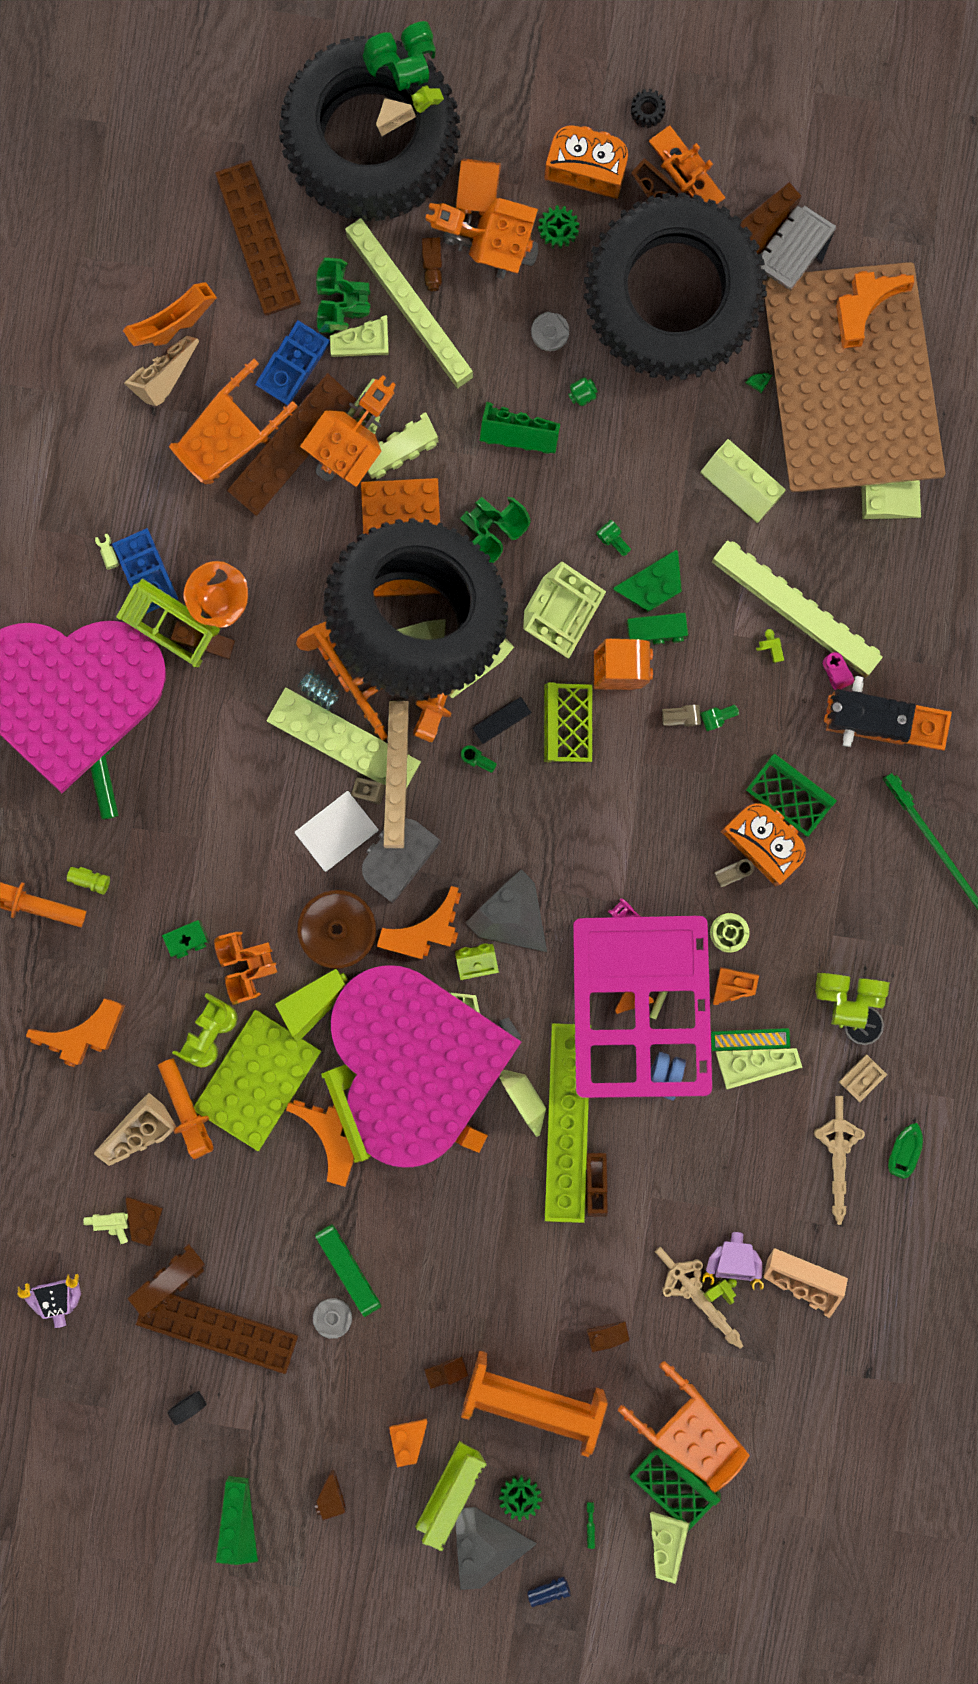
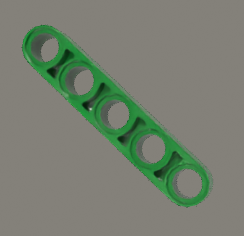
[315,1224,382,1317]

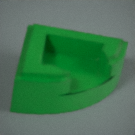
[745,373,772,393]

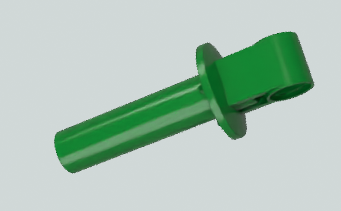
[90,746,119,820]

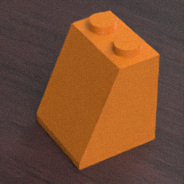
[456,159,501,215]

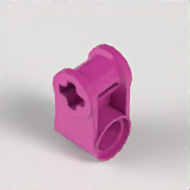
[822,652,854,690]
[608,898,640,918]

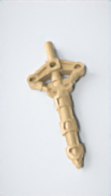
[814,1096,865,1225]
[655,1247,743,1349]

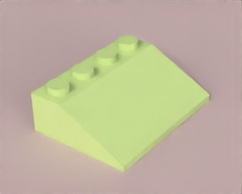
[861,480,921,519]

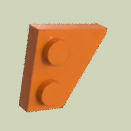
[712,967,759,1005]
[389,1419,427,1467]

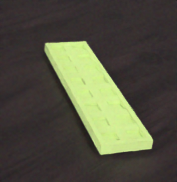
[267,687,421,789]

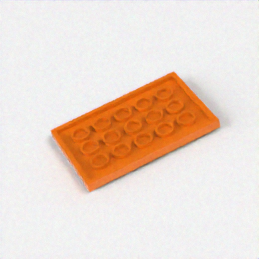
[361,478,441,597]

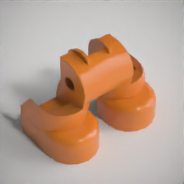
[214,932,277,1005]

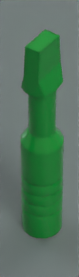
[587,1502,595,1549]

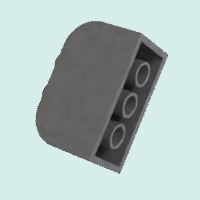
[362,819,441,903]

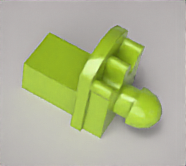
[411,86,444,113]
[756,629,784,663]
[704,1279,737,1305]

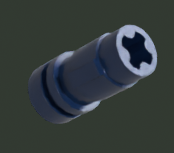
[527,1576,571,1607]

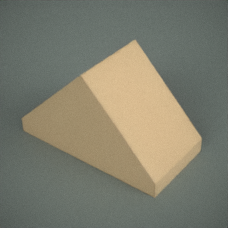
[376,99,416,136]

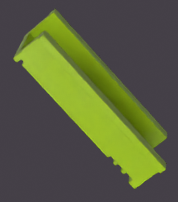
[116,579,221,667]
[321,1064,371,1163]
[416,1441,486,1551]

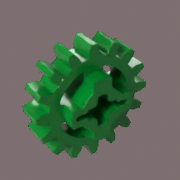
[538,205,580,249]
[499,1475,542,1521]

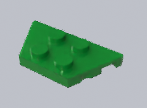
[613,550,682,612]

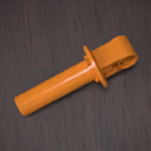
[413,693,451,743]
[0,882,87,928]
[158,1058,214,1159]

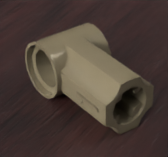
[662,705,701,726]
[714,859,754,888]

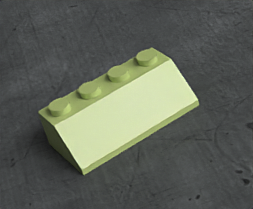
[700,439,786,523]

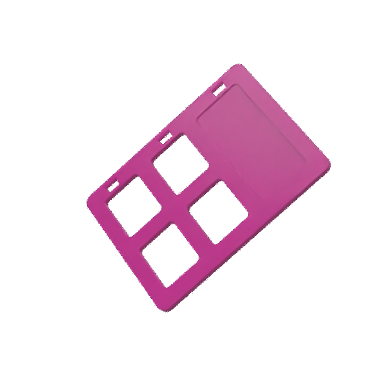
[574,916,712,1098]

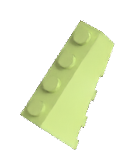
[367,412,438,479]

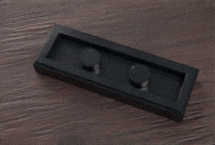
[472,697,532,744]

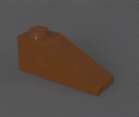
[171,621,235,660]

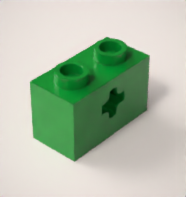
[162,920,210,959]

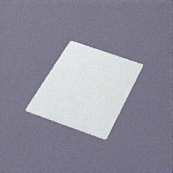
[295,791,378,872]

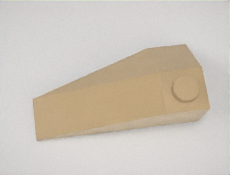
[124,336,199,406]
[94,1093,176,1166]

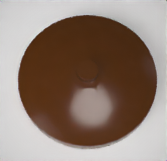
[297,890,376,969]

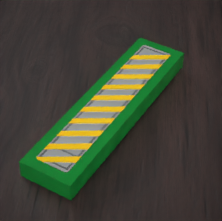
[711,1028,790,1051]

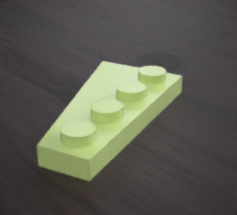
[715,1048,802,1089]

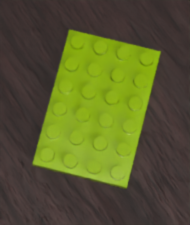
[194,1010,322,1152]

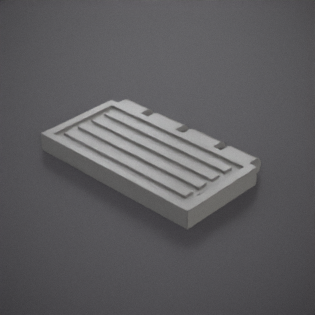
[761,205,836,291]

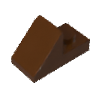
[424,1356,468,1389]

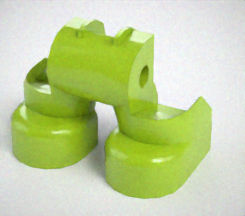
[815,973,890,1030]
[172,993,238,1068]

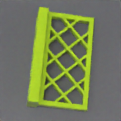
[544,682,592,762]

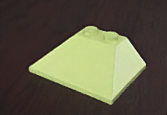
[523,562,606,658]

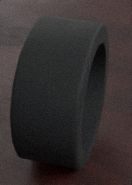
[167,1391,207,1426]

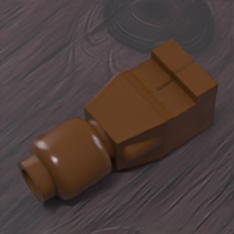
[422,237,442,292]

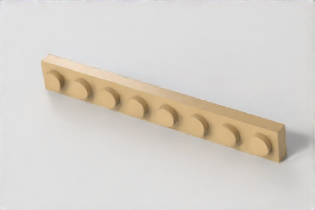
[384,701,409,848]

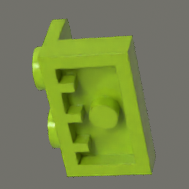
[455,943,499,980]

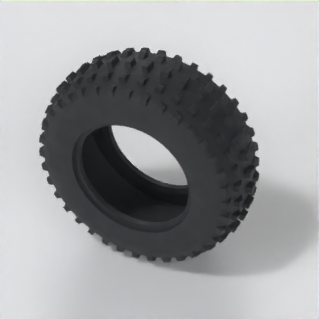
[279,35,460,221]
[584,193,767,381]
[323,518,508,700]

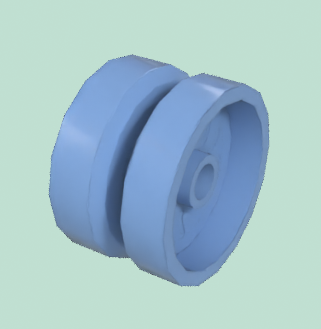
[651,1052,686,1101]

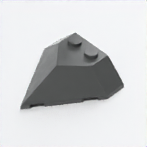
[466,869,547,952]
[456,1507,537,1590]

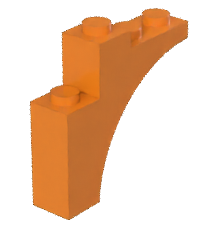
[836,271,915,348]
[123,282,217,346]
[377,886,461,959]
[26,998,125,1067]
[286,1100,354,1187]

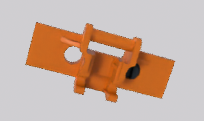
[649,125,726,204]

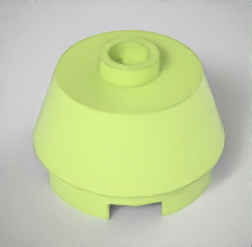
[710,913,749,952]

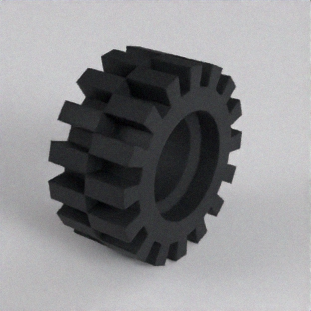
[631,89,666,128]

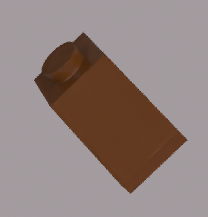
[587,1321,630,1352]
[315,1470,347,1520]

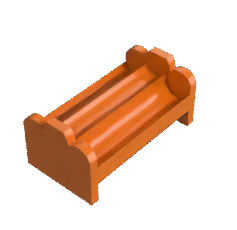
[461,1351,608,1457]

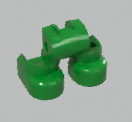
[363,21,436,91]
[316,257,371,333]
[460,497,531,563]

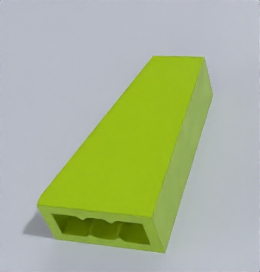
[275,969,349,1042]

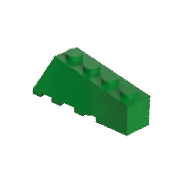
[479,402,560,454]
[216,1476,258,1565]

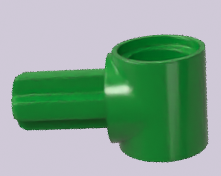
[596,520,631,557]
[700,705,739,731]
[461,745,497,773]

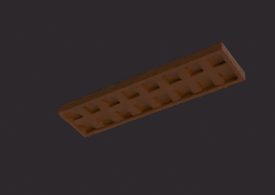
[215,160,301,316]
[227,373,356,516]
[136,1294,299,1374]

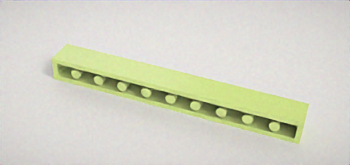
[345,218,473,389]
[712,540,882,678]

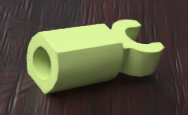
[95,534,119,570]

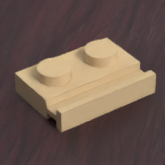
[839,1054,887,1102]

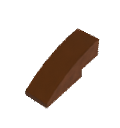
[587,1153,608,1217]

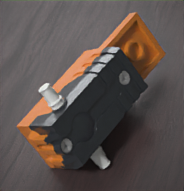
[824,676,952,751]

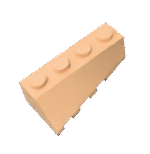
[763,1248,848,1318]

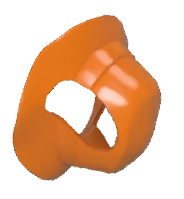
[184,561,248,628]

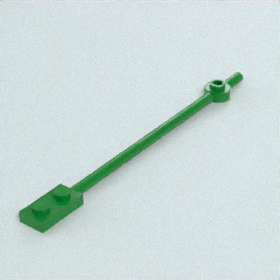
[882,773,978,910]

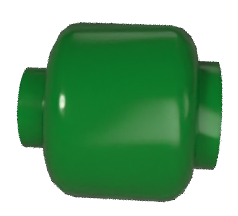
[568,377,598,406]

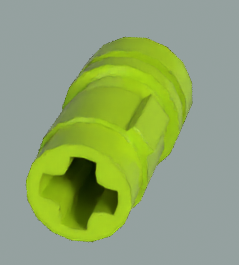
[67,867,110,895]

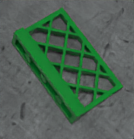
[746,753,837,837]
[630,1447,721,1531]

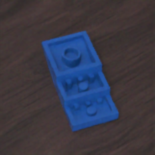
[255,320,330,405]
[112,528,179,614]

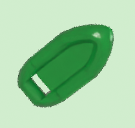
[888,1123,923,1179]

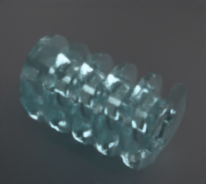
[298,669,341,711]

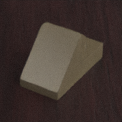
[351,777,386,805]

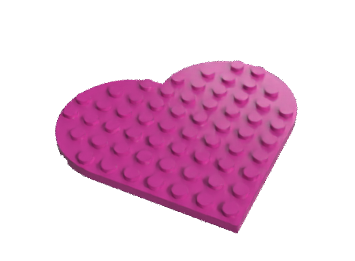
[0,621,166,794]
[331,965,522,1167]

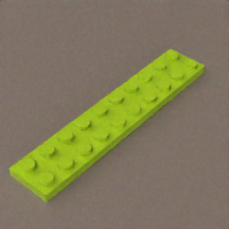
[545,1023,591,1223]

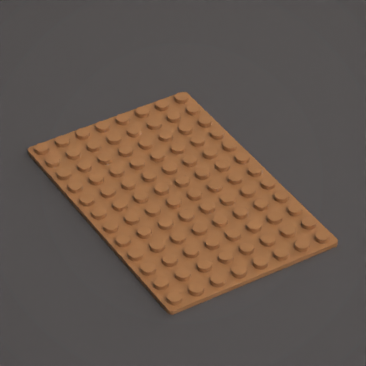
[762,262,945,492]

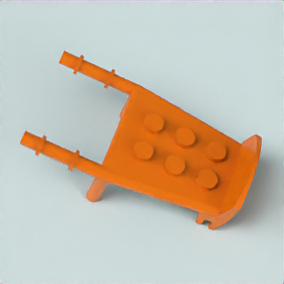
[169,358,298,484]
[296,622,388,741]
[618,1361,750,1492]

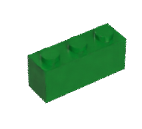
[627,613,688,645]

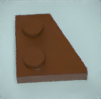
[126,1197,163,1246]

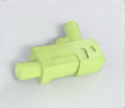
[84,1212,129,1244]

